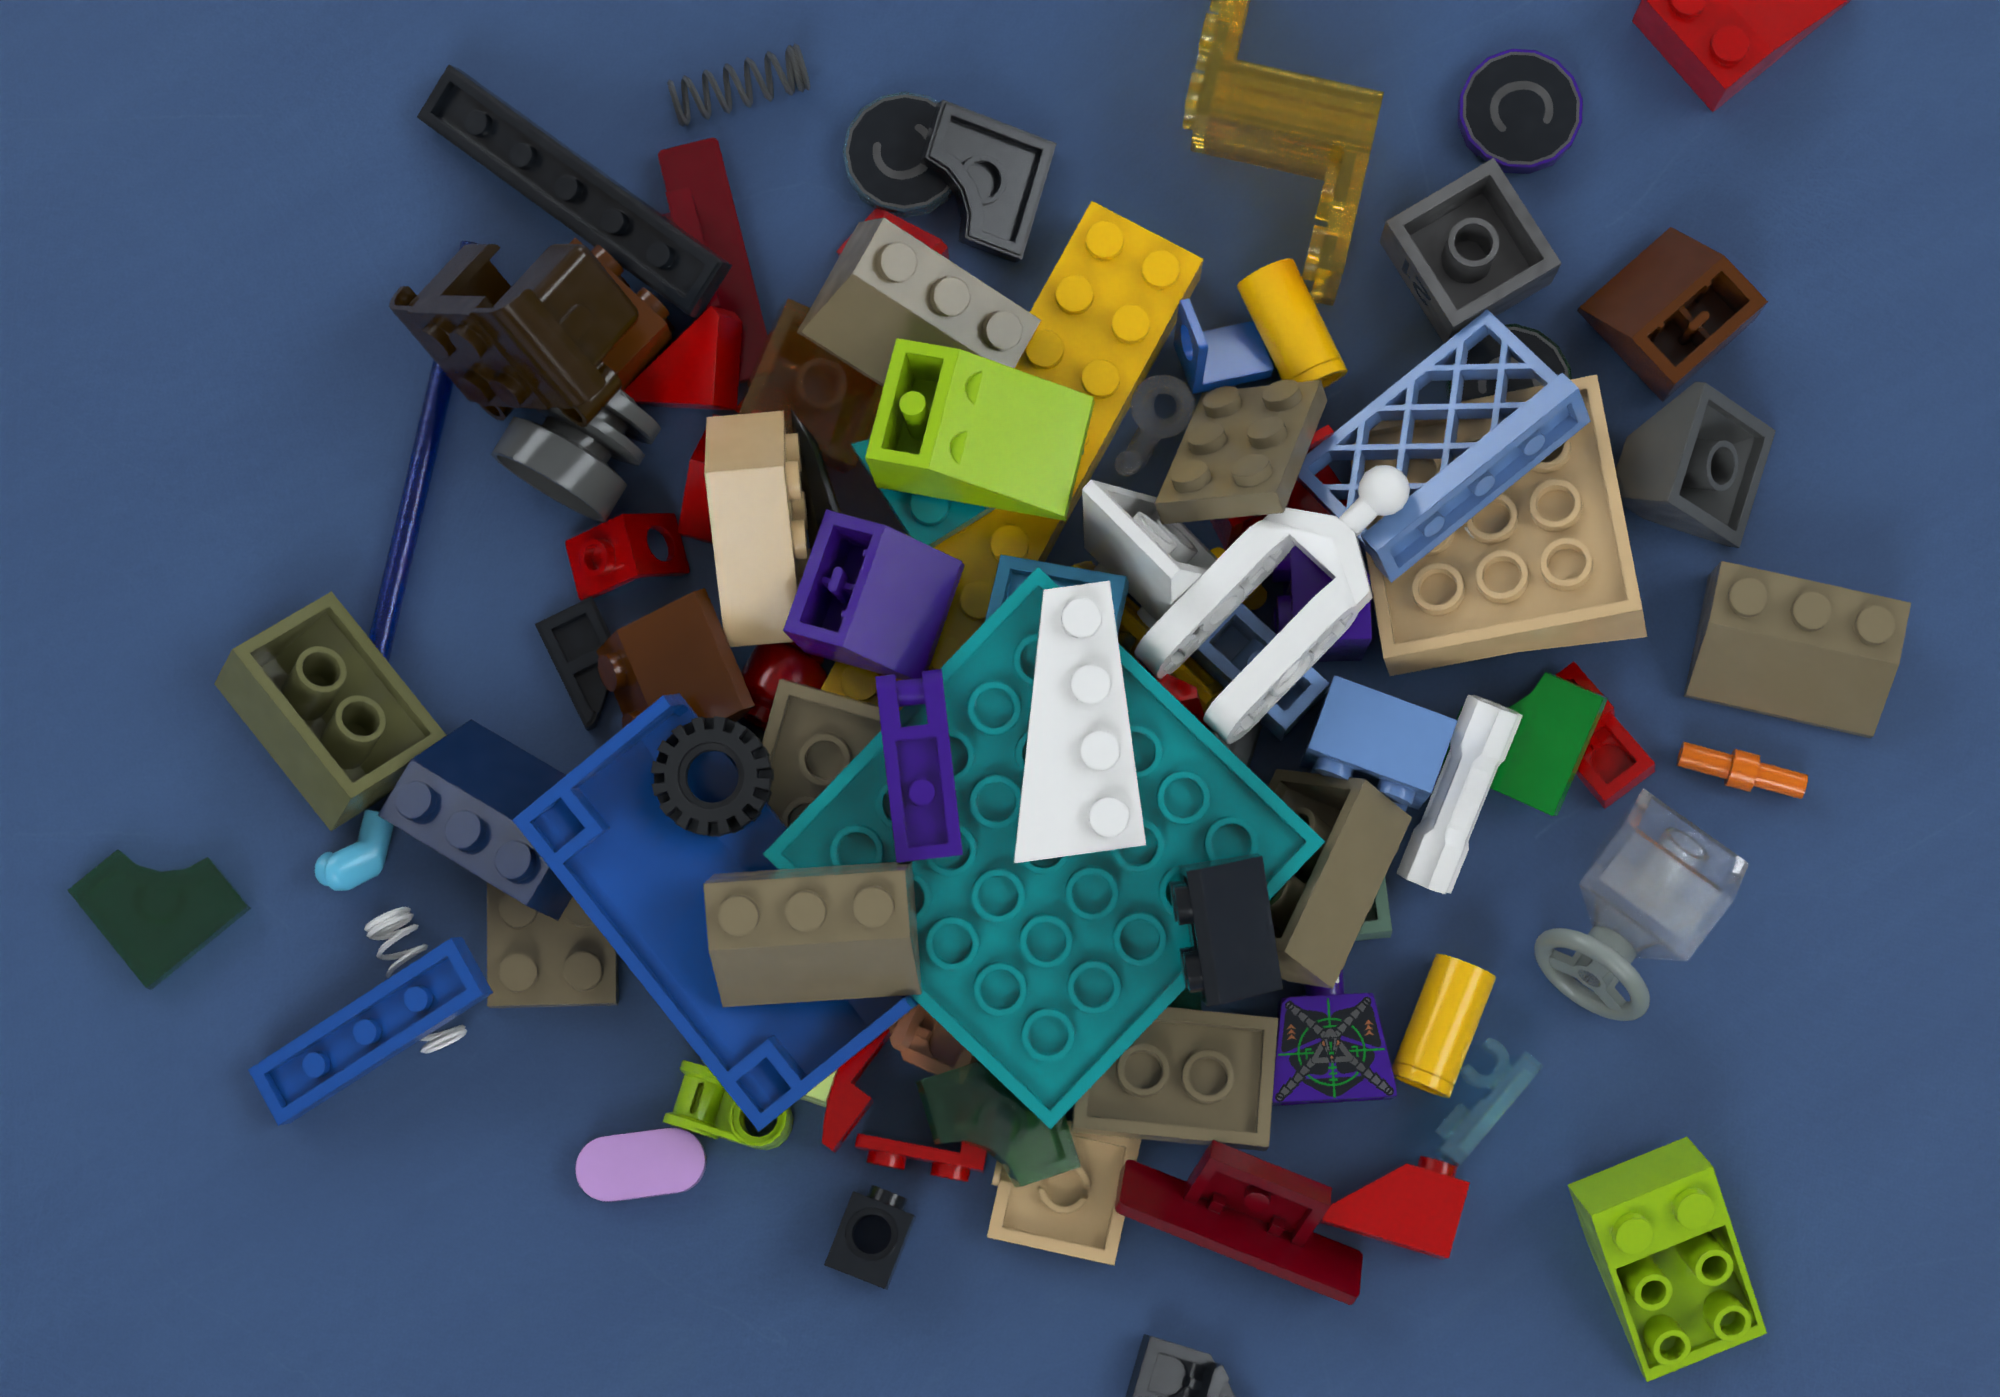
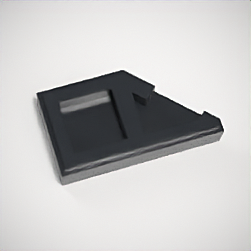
[535,596,611,731]

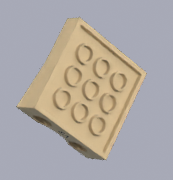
[1350,374,1647,676]

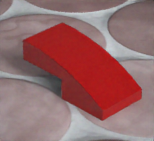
[1556,661,1655,809]
[822,1029,891,1154]

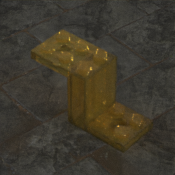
[1182,0,1384,306]

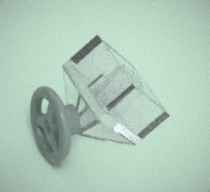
[1534,788,1749,1021]

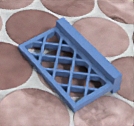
[1297,309,1591,583]

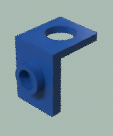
[1173,298,1274,394]

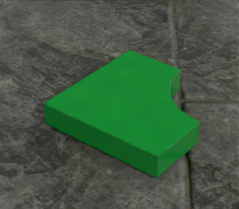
[1441,672,1608,816]

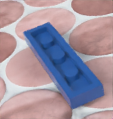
[248,937,493,1126]

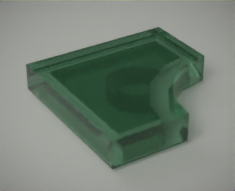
[68,849,251,990]
[915,1061,1081,1188]

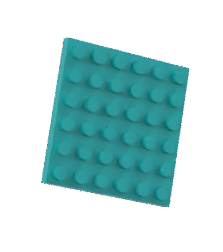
[763,567,1325,1129]

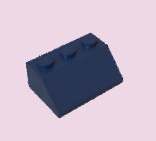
[378,719,573,921]

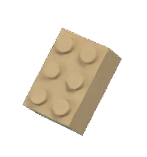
[704,411,811,647]

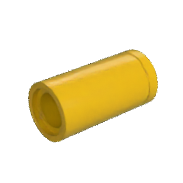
[1237,258,1348,388]
[1392,954,1496,1098]

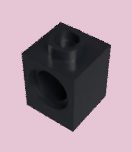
[824,1185,916,1290]

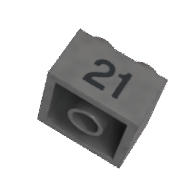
[1379,158,1561,343]

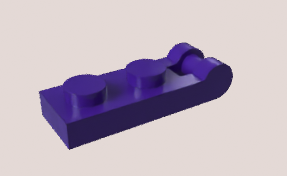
[875,669,963,863]

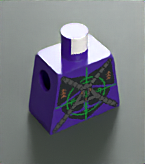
[1272,969,1397,1106]

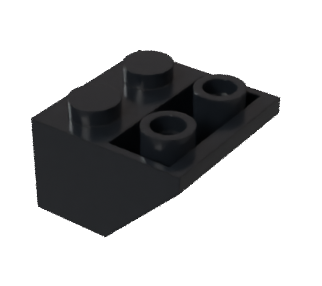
[1169,853,1283,1007]

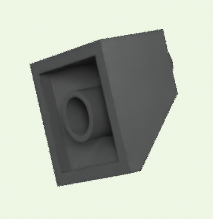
[1615,382,1776,548]

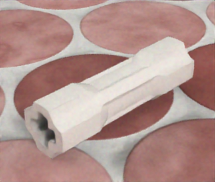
[1397,694,1523,894]

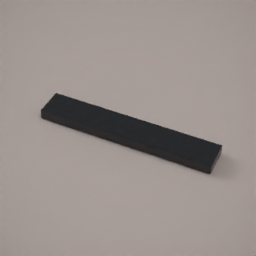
[417,65,733,319]

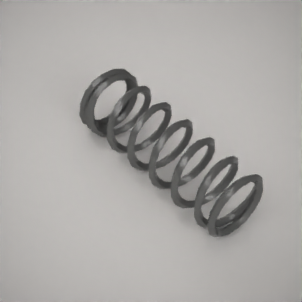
[667,43,811,127]

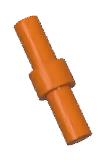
[1676,741,1808,799]

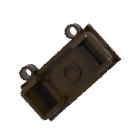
[389,244,639,427]

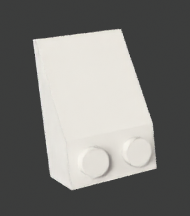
[1082,479,1218,628]

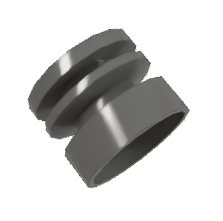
[491,389,661,523]

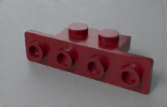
[658,137,776,384]
[1115,1140,1363,1305]

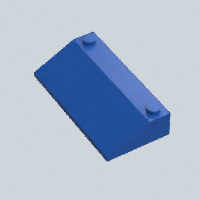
[512,693,919,1131]

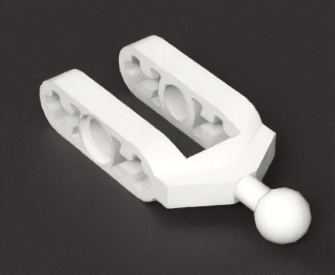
[1134,465,1410,744]

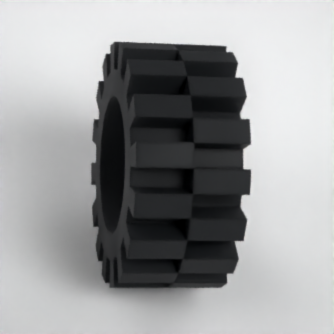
[651,716,774,837]

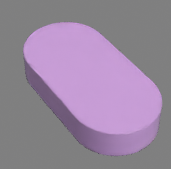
[575,1128,707,1202]

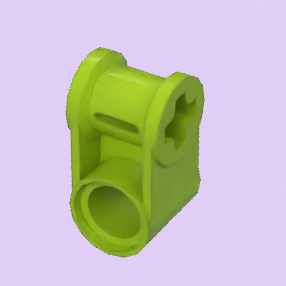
[662,1060,794,1150]

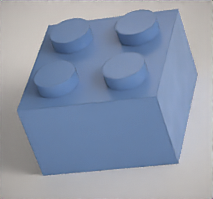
[1299,675,1458,812]

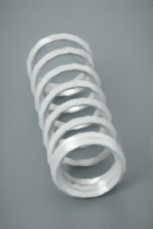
[364,906,467,1054]

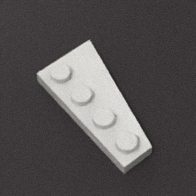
[1014,581,1146,863]

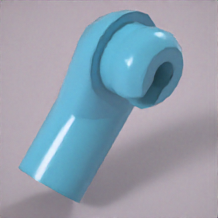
[314,810,394,891]

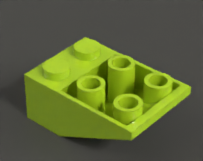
[865,338,1095,521]
[1568,1137,1767,1382]

